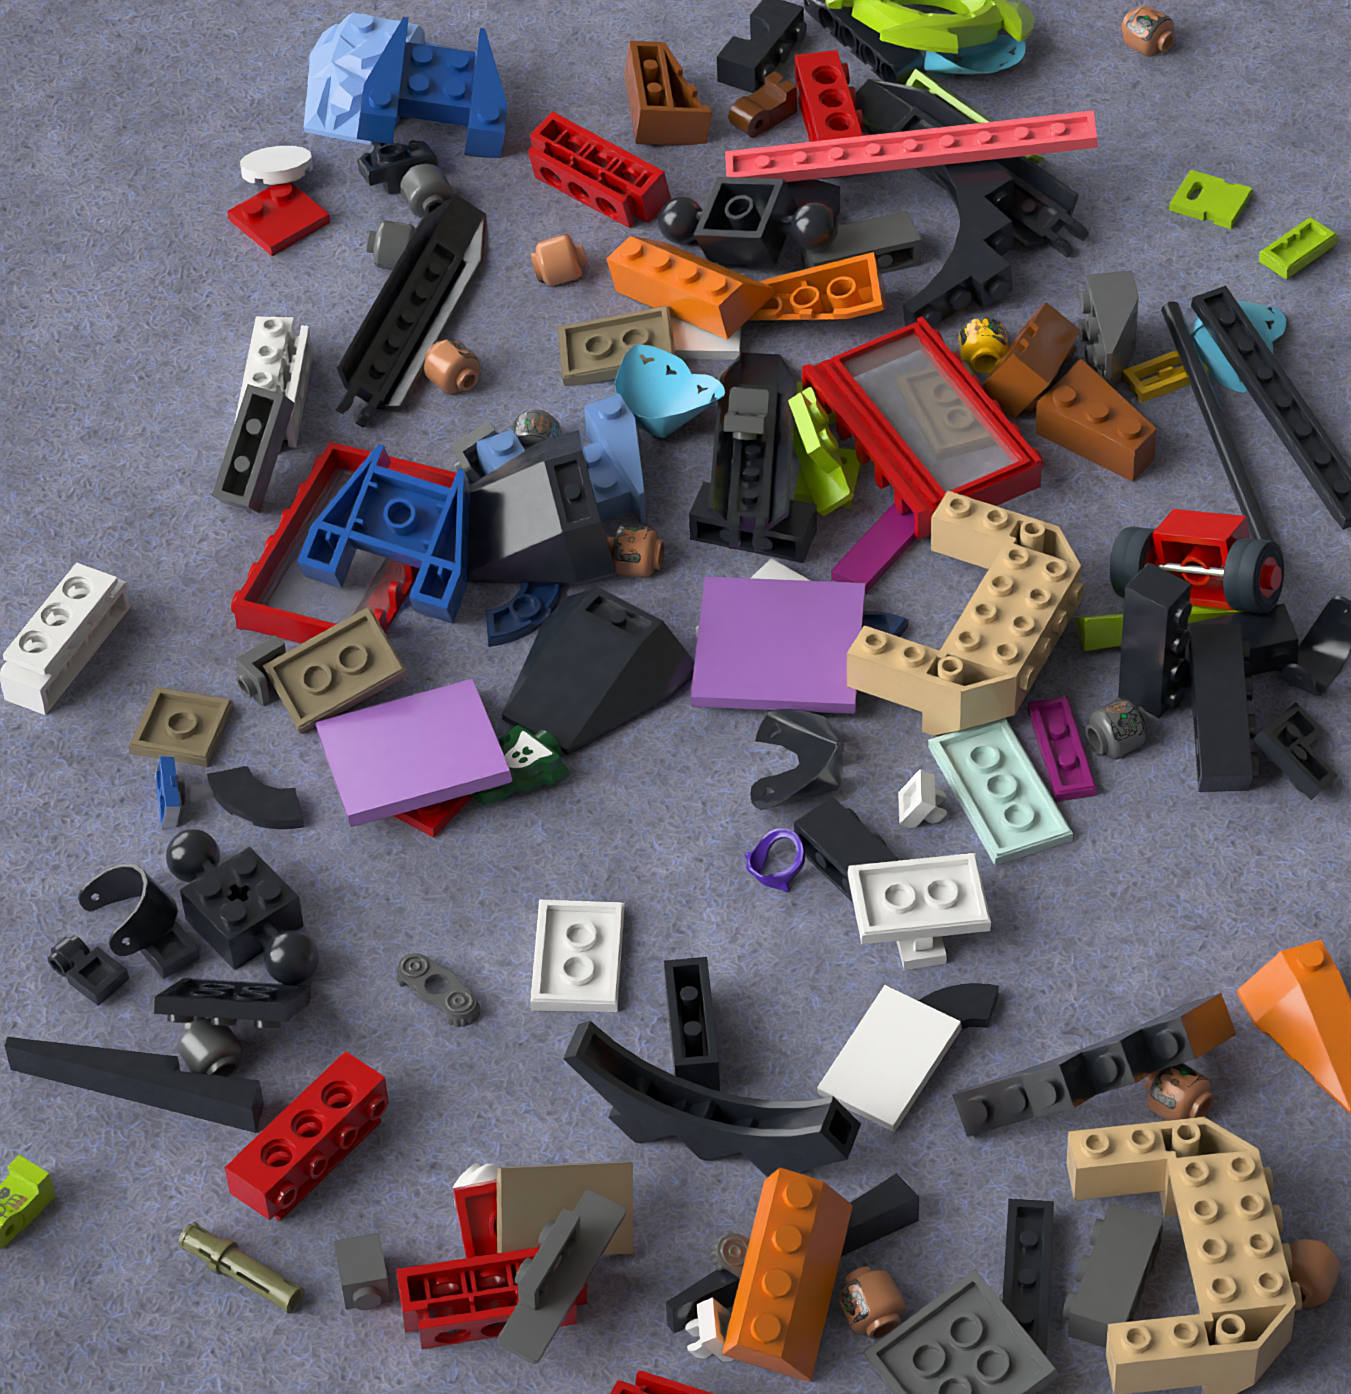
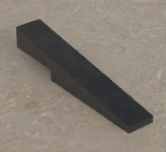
[4,1037,264,1133]
[666,1173,919,1333]

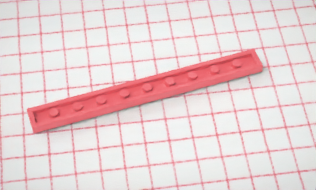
[725,110,1098,182]

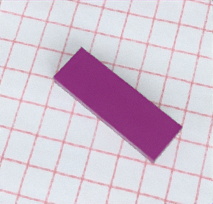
[831,503,916,594]
[1027,696,1097,802]

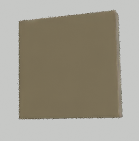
[129,686,234,767]

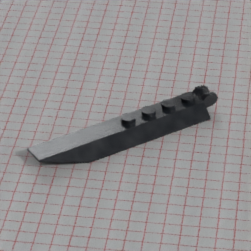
[855,79,1089,258]
[336,194,486,428]
[708,352,797,551]

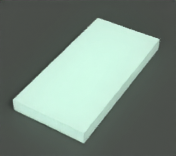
[928,718,1073,866]

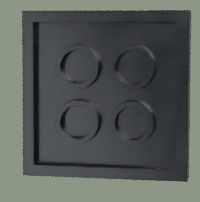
[154,978,311,1028]

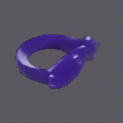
[745,828,805,892]

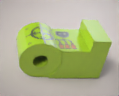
[0,1155,56,1248]

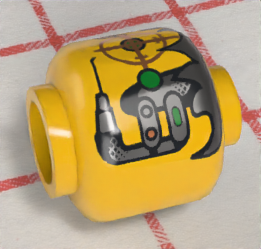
[958,317,1009,374]

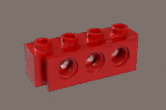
[795,50,868,179]
[527,111,671,228]
[225,1051,389,1221]
[396,1247,587,1349]

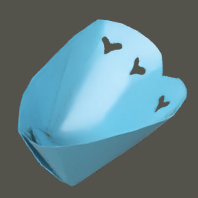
[924,34,1026,77]
[1191,300,1286,393]
[615,344,725,438]

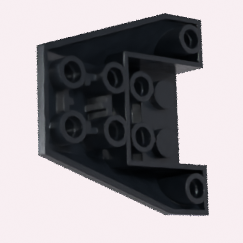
[467,430,617,585]
[502,587,695,755]

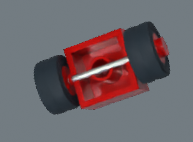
[1110,509,1284,614]

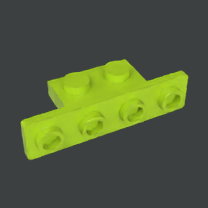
[788,387,854,516]

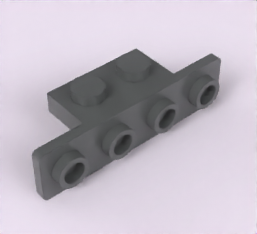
[497,1190,626,1364]

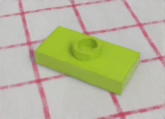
[1258,217,1338,280]

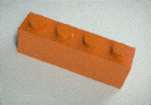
[606,236,775,340]
[722,1167,853,1382]

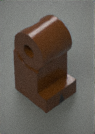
[728,71,797,138]

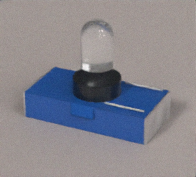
[155,756,214,829]

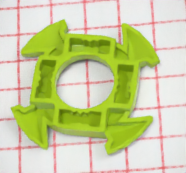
[825,0,1035,54]

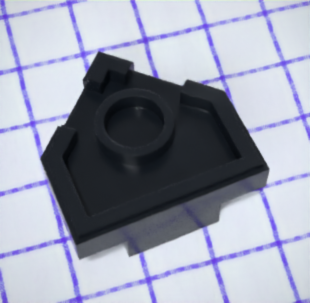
[357,140,438,194]

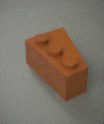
[624,41,712,145]
[982,302,1081,419]
[1036,359,1157,482]

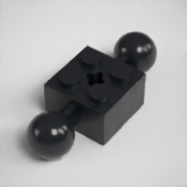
[658,177,839,266]
[166,829,319,985]

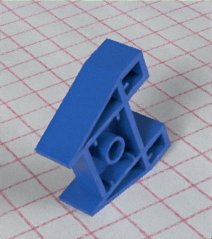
[357,17,508,158]
[297,444,470,623]

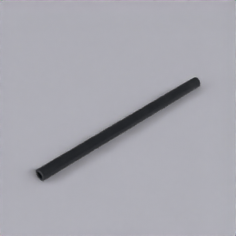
[1161,301,1274,542]

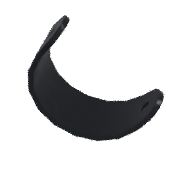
[1279,596,1351,696]
[78,863,178,956]

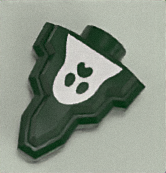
[473,725,570,805]

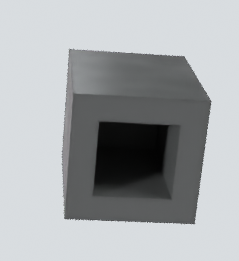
[334,1233,391,1310]

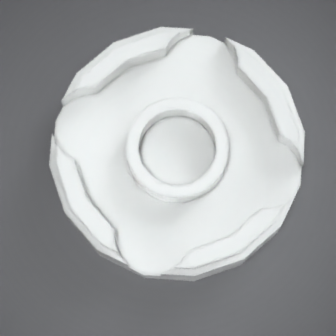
[240,146,313,185]

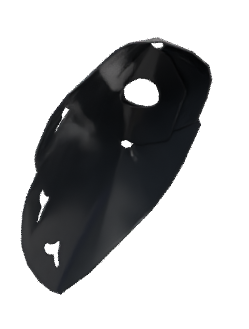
[750,709,843,810]

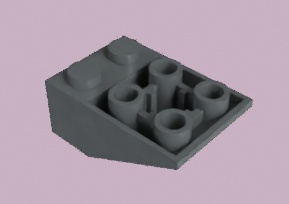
[1078,270,1139,391]

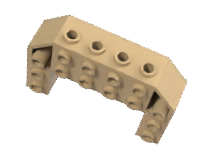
[847,491,1085,736]
[1067,1117,1302,1394]

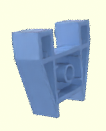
[476,394,646,525]

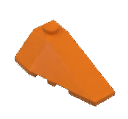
[748,252,888,320]
[1237,939,1351,1114]

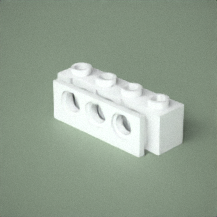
[234,316,313,447]
[0,563,131,715]

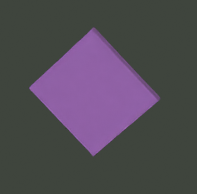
[691,576,865,714]
[315,679,512,827]

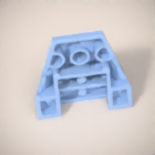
[304,12,442,145]

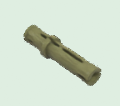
[178,1222,305,1313]

